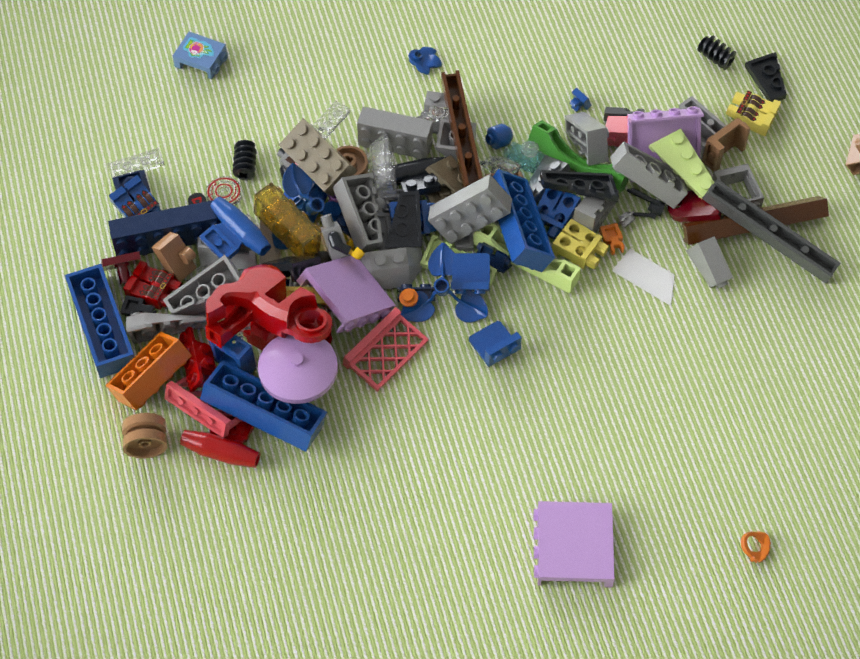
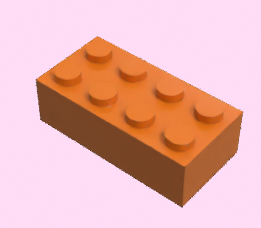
[105,331,192,410]

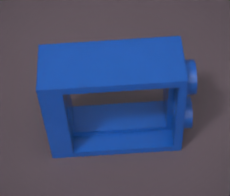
[209,335,257,374]

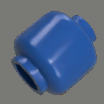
[485,124,513,149]

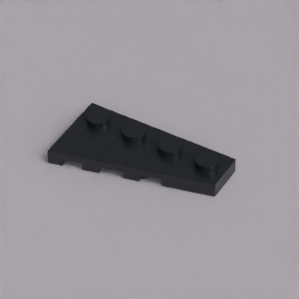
[540,170,619,203]

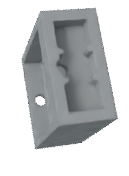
[712,164,764,208]

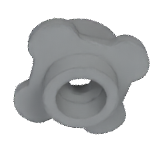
[618,211,636,228]

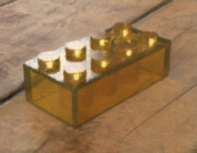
[253,182,322,256]

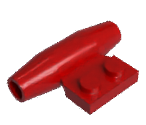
[180,416,261,468]

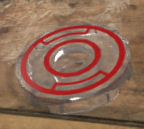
[206,176,242,205]

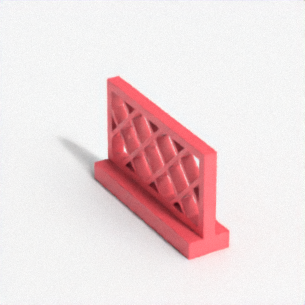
[342,307,429,392]
[164,374,242,437]

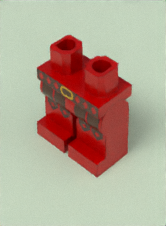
[123,260,182,310]

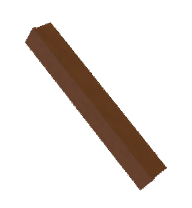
[441,70,483,188]
[681,196,829,245]

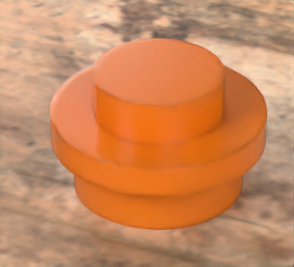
[399,288,419,307]

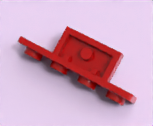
[179,327,216,392]

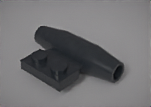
[378,157,446,196]

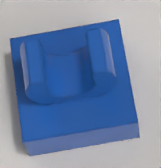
[570,88,592,112]

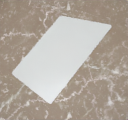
[612,249,675,305]

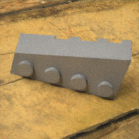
[610,142,688,209]
[333,173,383,253]
[163,255,241,316]

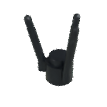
[627,188,666,219]

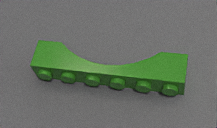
[527,120,629,193]

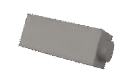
[686,236,733,288]

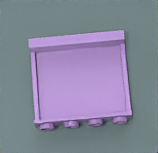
[627,106,704,182]
[296,255,396,333]
[533,501,614,588]

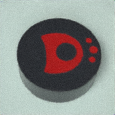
[188,193,206,205]

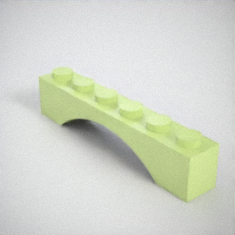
[473,223,581,294]

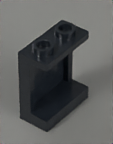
[262,256,321,282]

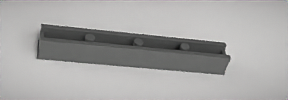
[702,179,841,283]

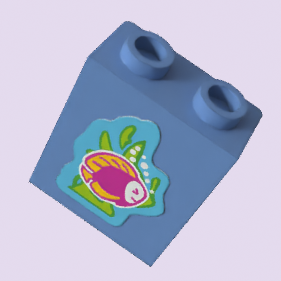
[172,32,228,79]

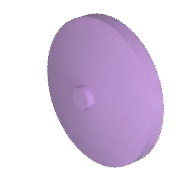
[258,334,338,404]

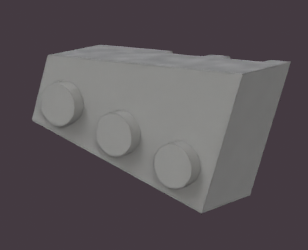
[679,96,726,160]
[565,112,609,166]
[572,190,619,233]
[198,237,257,269]

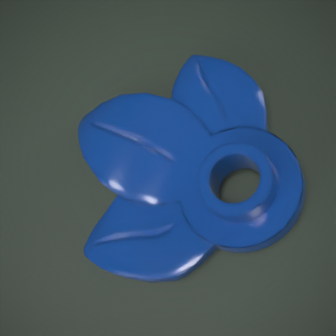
[408,47,442,75]

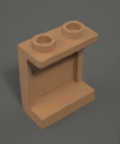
[702,118,750,172]

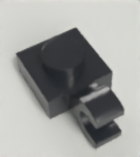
[120,295,157,316]

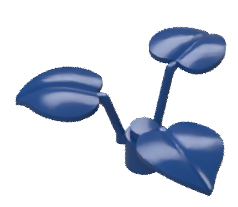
[272,163,342,250]
[401,242,488,323]

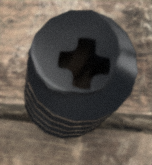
[697,35,736,70]
[232,140,257,181]

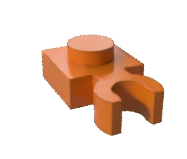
[599,223,625,255]

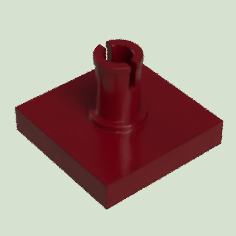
[101,251,141,285]

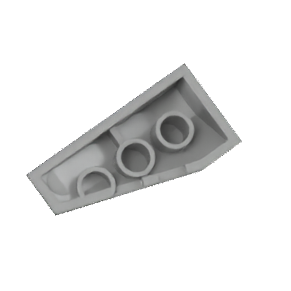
[126,312,207,344]

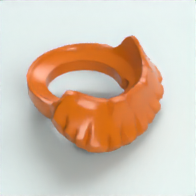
[741,531,771,563]

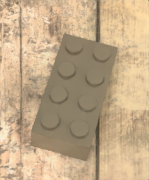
[279,118,358,197]

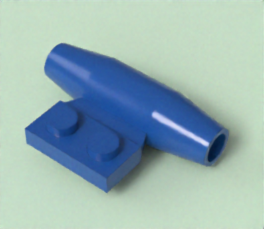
[199,197,271,259]

